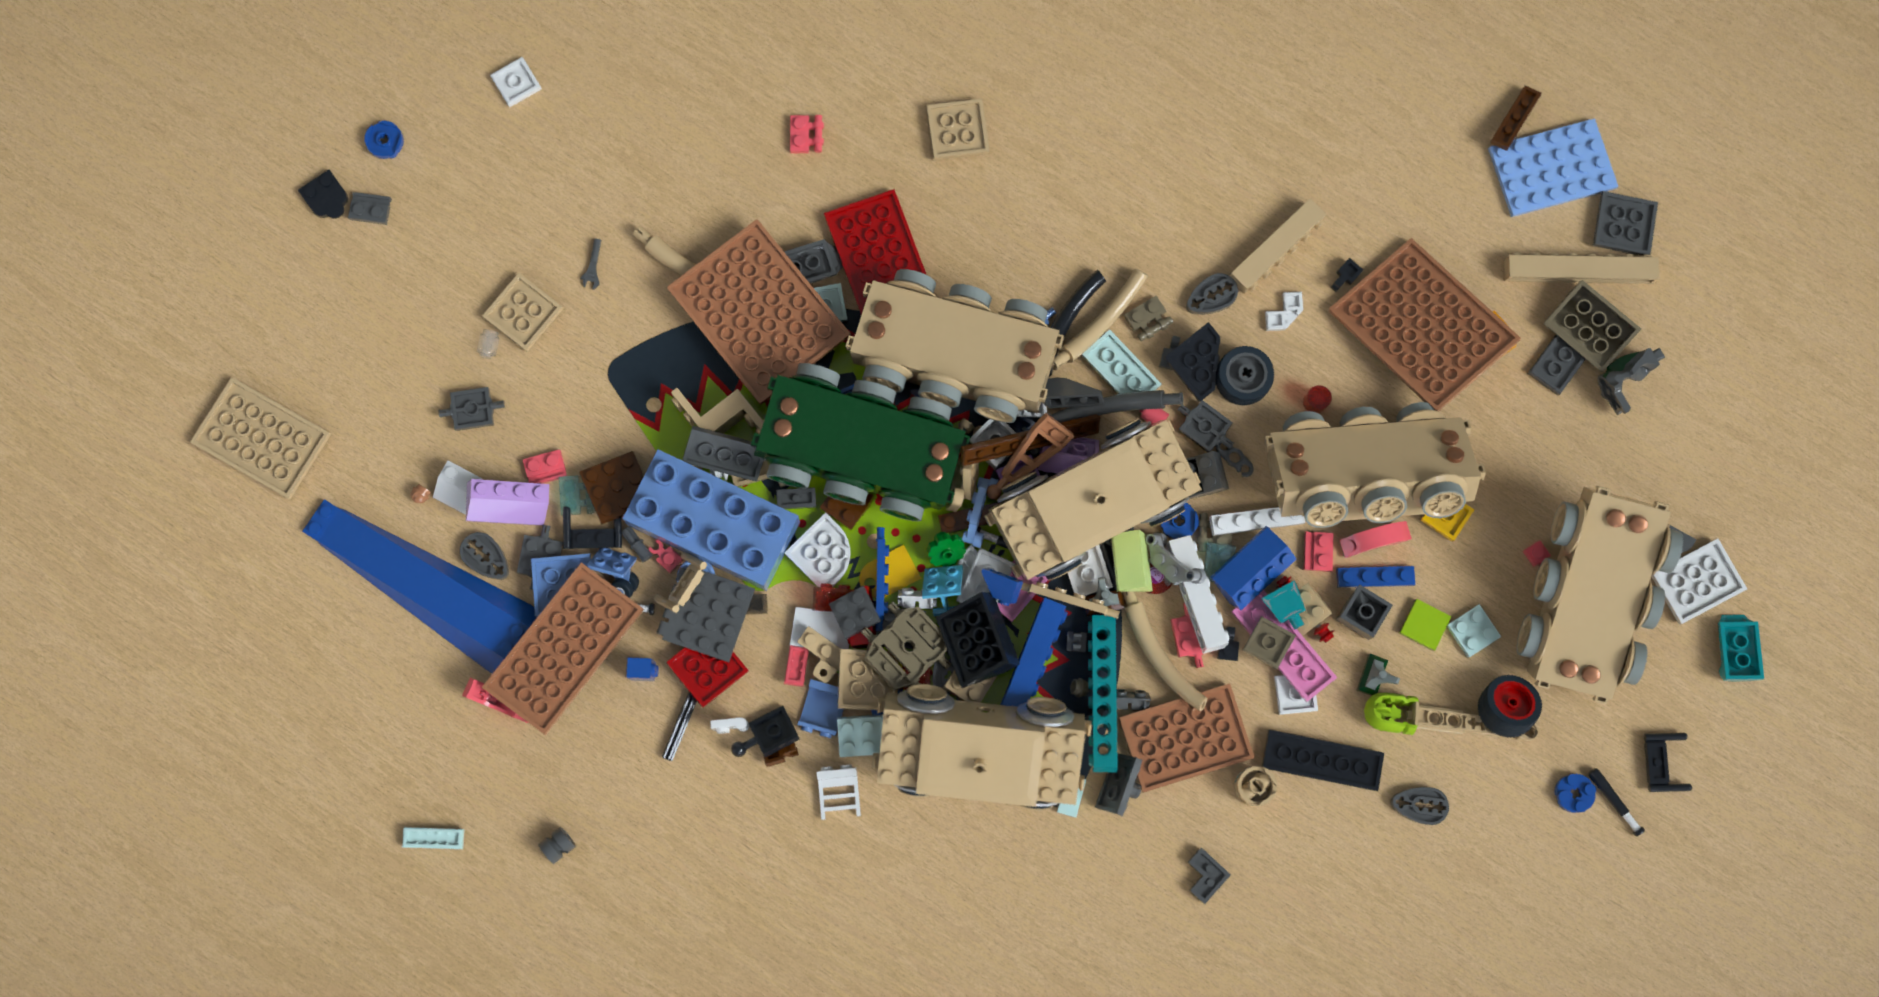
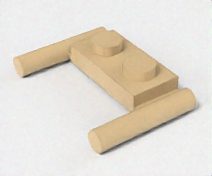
[653,552,707,613]

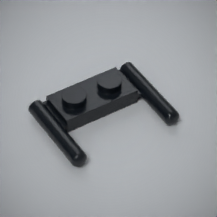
[563,506,622,549]
[1644,733,1692,792]

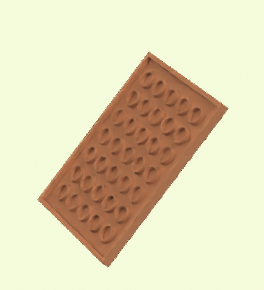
[667,219,851,405]
[1329,238,1521,412]

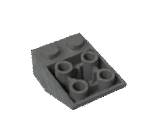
[1186,451,1229,499]

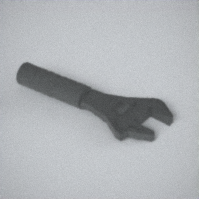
[581,239,601,290]

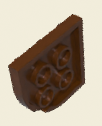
[579,451,643,525]

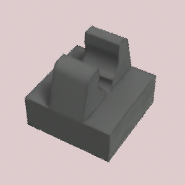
[1066,631,1087,653]

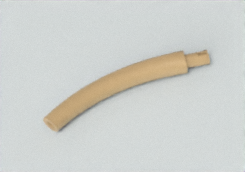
[633,226,696,276]
[1051,268,1148,371]
[1122,592,1207,711]

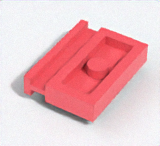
[523,449,568,484]
[1303,531,1334,572]

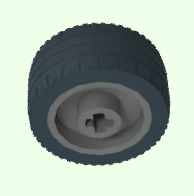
[1215,346,1274,405]

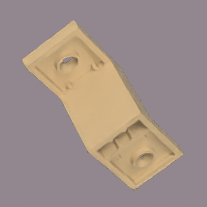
[671,388,763,434]

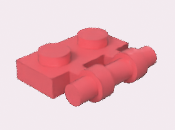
[790,115,824,153]

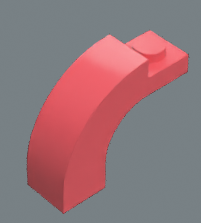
[1340,521,1412,558]
[462,678,528,723]

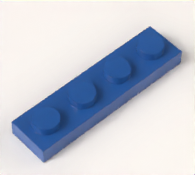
[1336,566,1415,588]

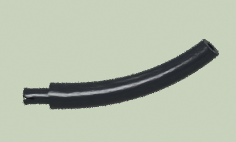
[1049,269,1106,377]

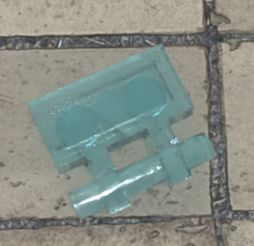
[559,475,595,516]

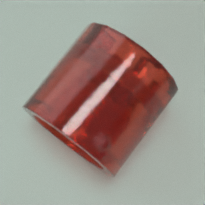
[1303,385,1332,414]

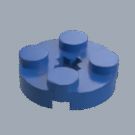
[364,121,404,159]
[1160,503,1199,540]
[1554,774,1596,813]

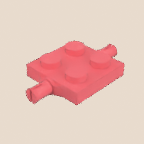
[1170,603,1213,668]

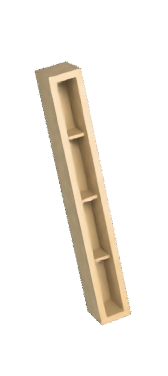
[1504,252,1660,284]

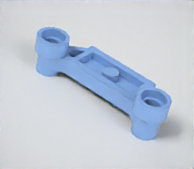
[962,477,999,548]

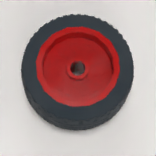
[1477,675,1542,738]

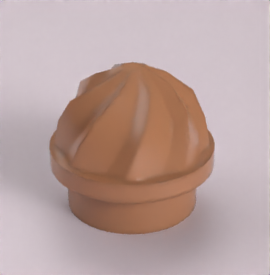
[411,484,431,503]

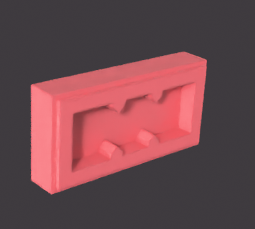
[784,645,809,687]

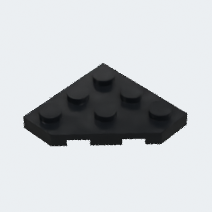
[1164,322,1221,402]

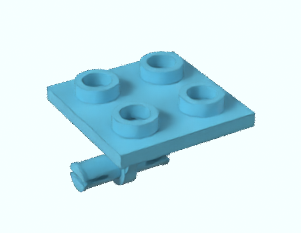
[922,565,963,617]

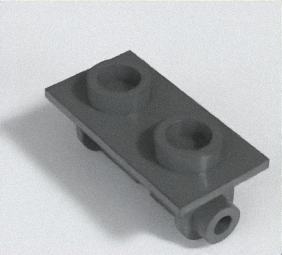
[1117,689,1151,710]

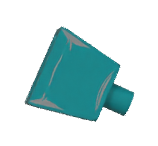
[1262,581,1306,630]

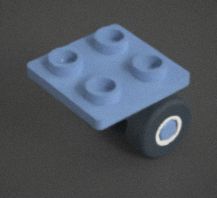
[587,548,639,598]

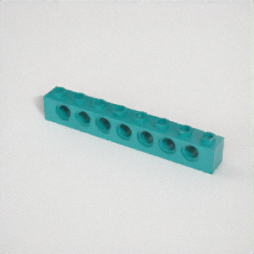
[1088,615,1117,772]

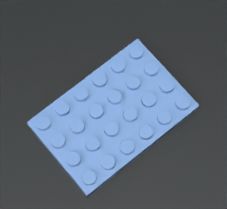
[1488,118,1618,217]

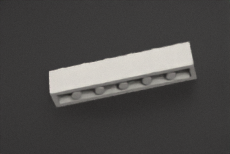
[1165,535,1229,654]

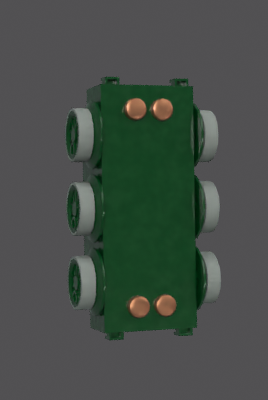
[751,363,970,521]

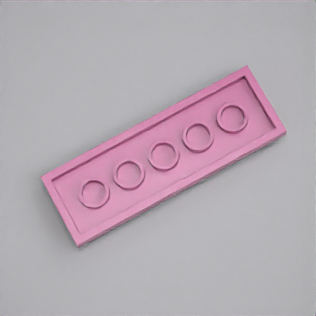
[1231,590,1337,703]

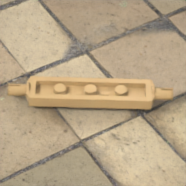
[1021,582,1120,619]

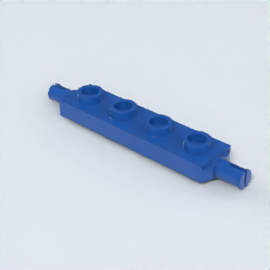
[875,527,889,631]

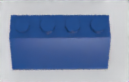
[1211,526,1296,610]

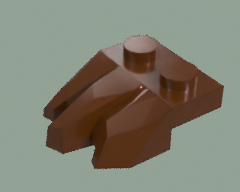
[820,494,874,530]

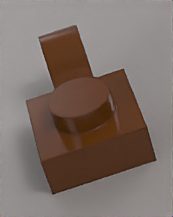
[763,743,799,767]

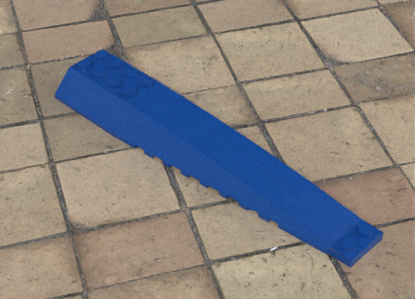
[302,499,537,674]

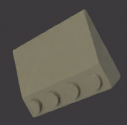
[1543,280,1641,372]

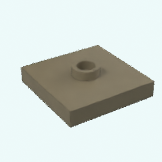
[1242,616,1296,670]

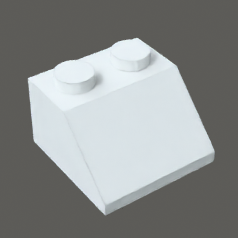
[433,461,483,515]

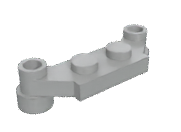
[1145,532,1206,585]

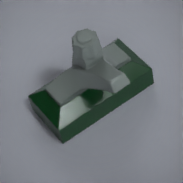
[1357,654,1400,696]

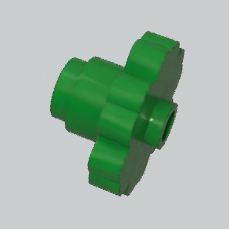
[926,532,966,567]

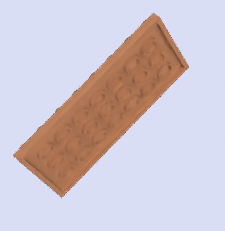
[482,562,644,736]

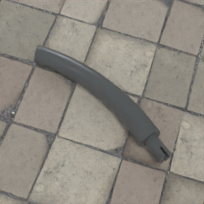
[1050,390,1184,423]

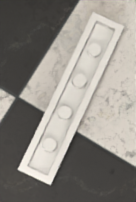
[1209,507,1305,536]

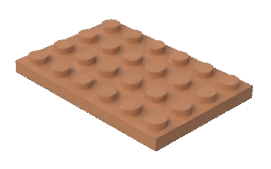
[1119,683,1254,793]

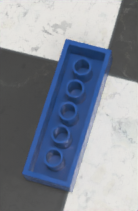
[1000,598,1068,707]

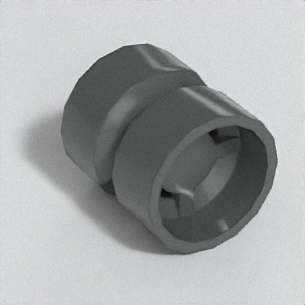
[538,826,576,864]

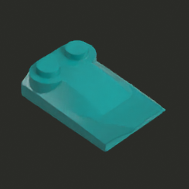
[1718,615,1764,682]

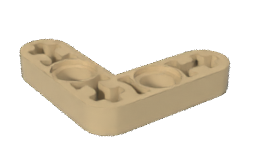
[946,457,965,512]

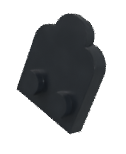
[298,169,348,219]

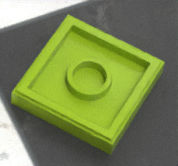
[1399,599,1452,651]

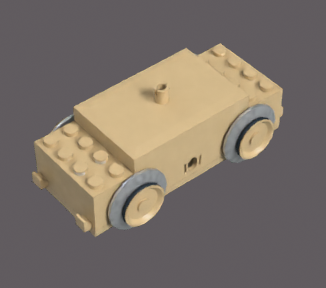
[984,418,1202,581]
[872,684,1092,810]

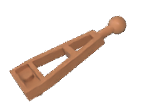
[986,413,1074,500]

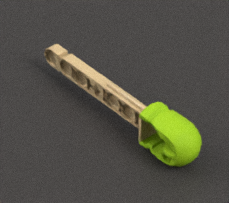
[1364,693,1539,741]

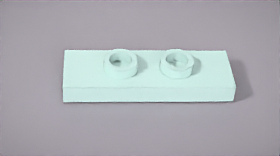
[402,827,465,849]

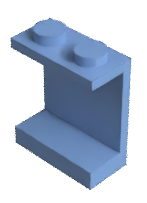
[798,679,844,738]

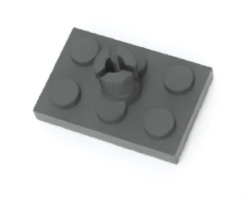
[1095,753,1142,816]

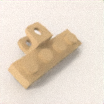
[797,626,841,683]

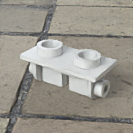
[898,588,937,609]

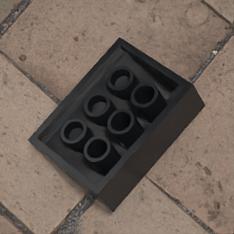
[936,592,1020,688]

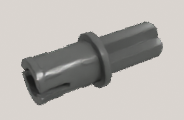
[622,526,653,563]

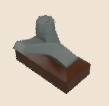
[1085,577,1125,616]

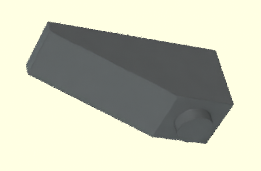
[1045,377,1104,408]

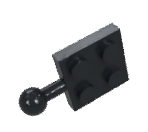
[731,705,800,757]

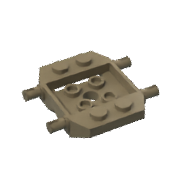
[861,602,952,691]

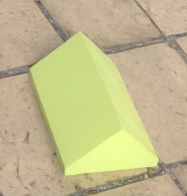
[1111,530,1153,592]

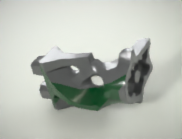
[1598,348,1665,415]

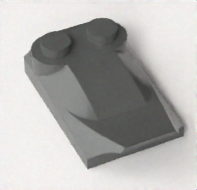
[784,239,843,284]

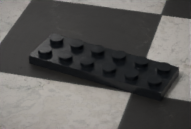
[1262,730,1384,792]

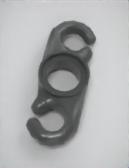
[1215,442,1254,477]

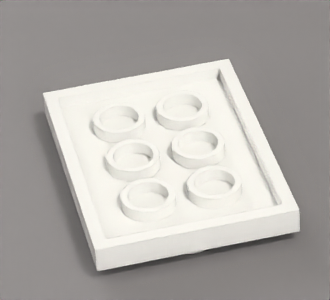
[1651,539,1747,625]

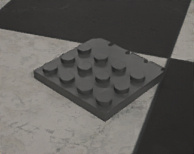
[657,567,755,663]

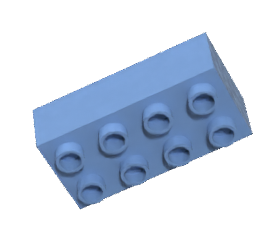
[623,449,800,591]

